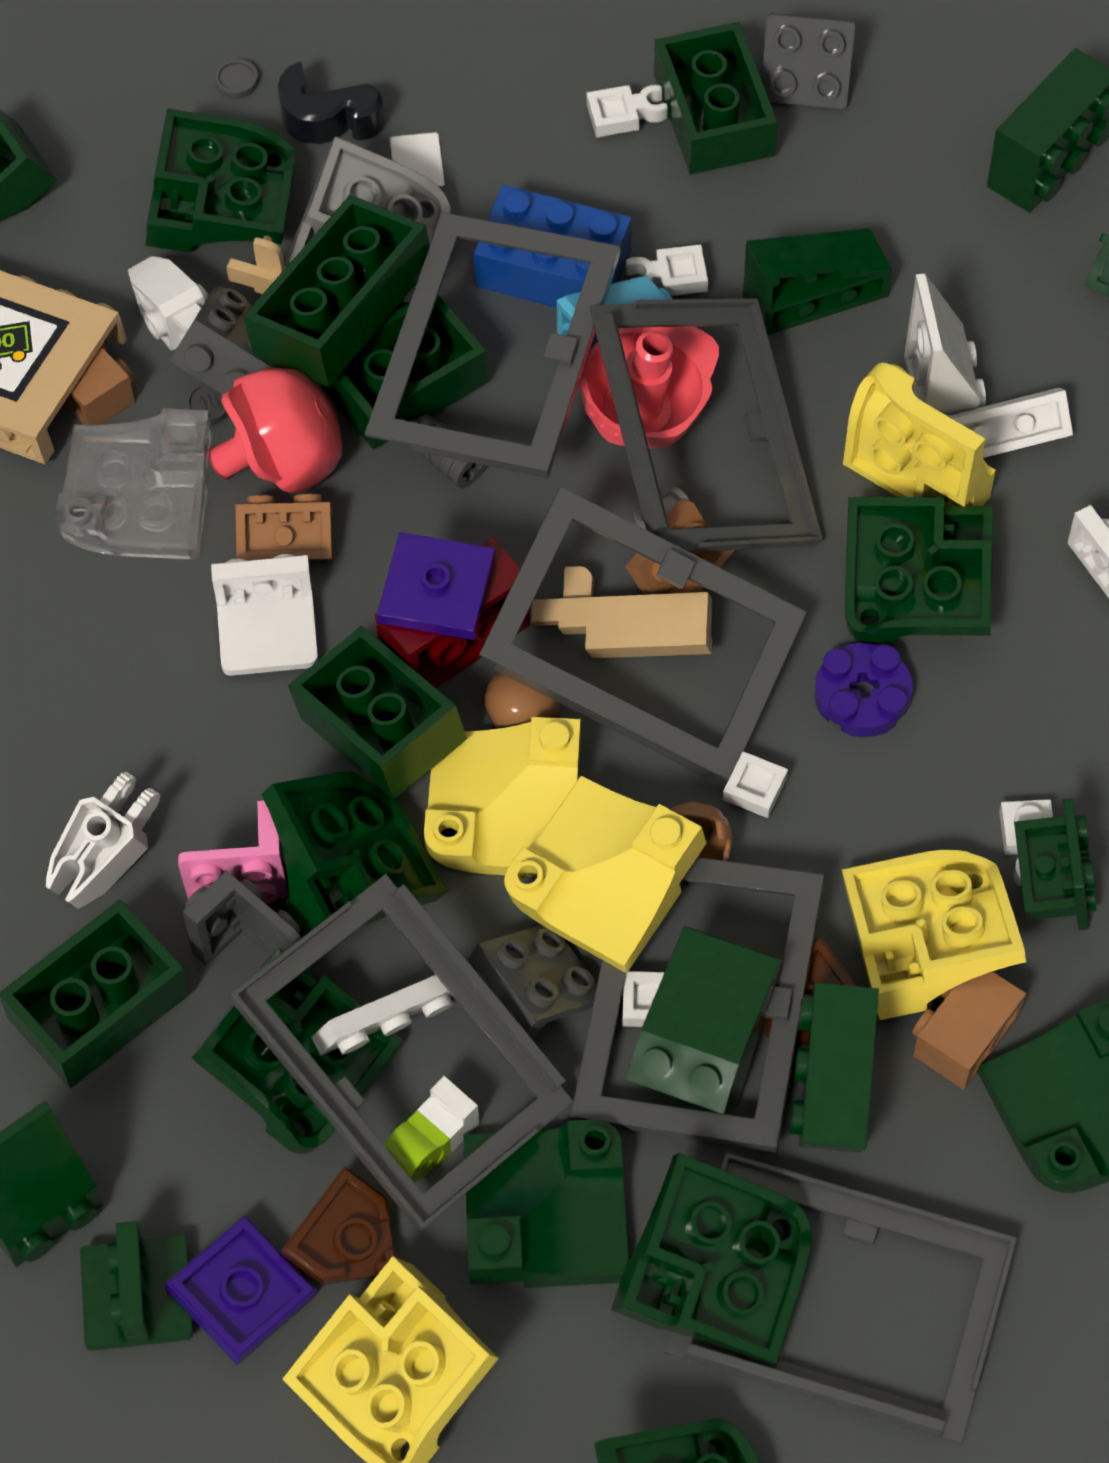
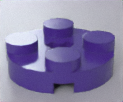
[814,643,913,737]

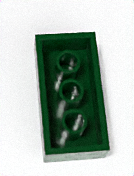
[243,195,430,387]

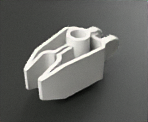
[128,257,209,350]
[46,772,161,909]

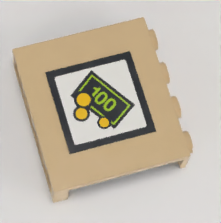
[0,271,127,465]

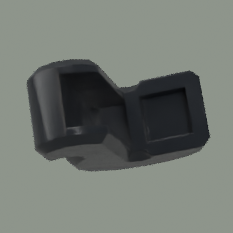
[278,61,384,144]

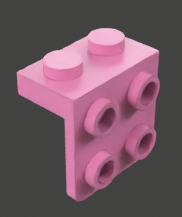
[178,801,290,905]

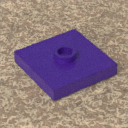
[377,532,495,640]
[165,1216,317,1365]

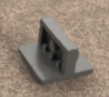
[761,13,855,109]

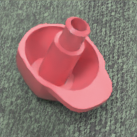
[578,326,719,450]
[209,368,342,493]

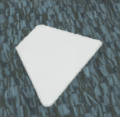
[390,132,445,187]

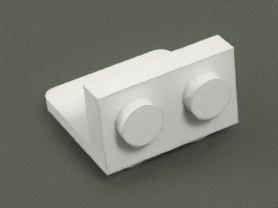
[211,554,318,676]

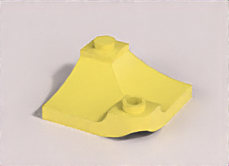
[843,363,996,507]
[424,717,581,877]
[504,776,706,974]
[842,850,1026,1020]
[282,1256,499,1463]

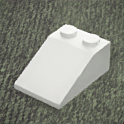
[904,273,986,415]

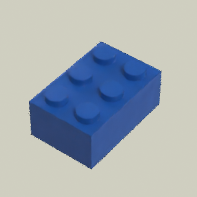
[473,184,632,308]

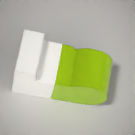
[384,1076,480,1183]

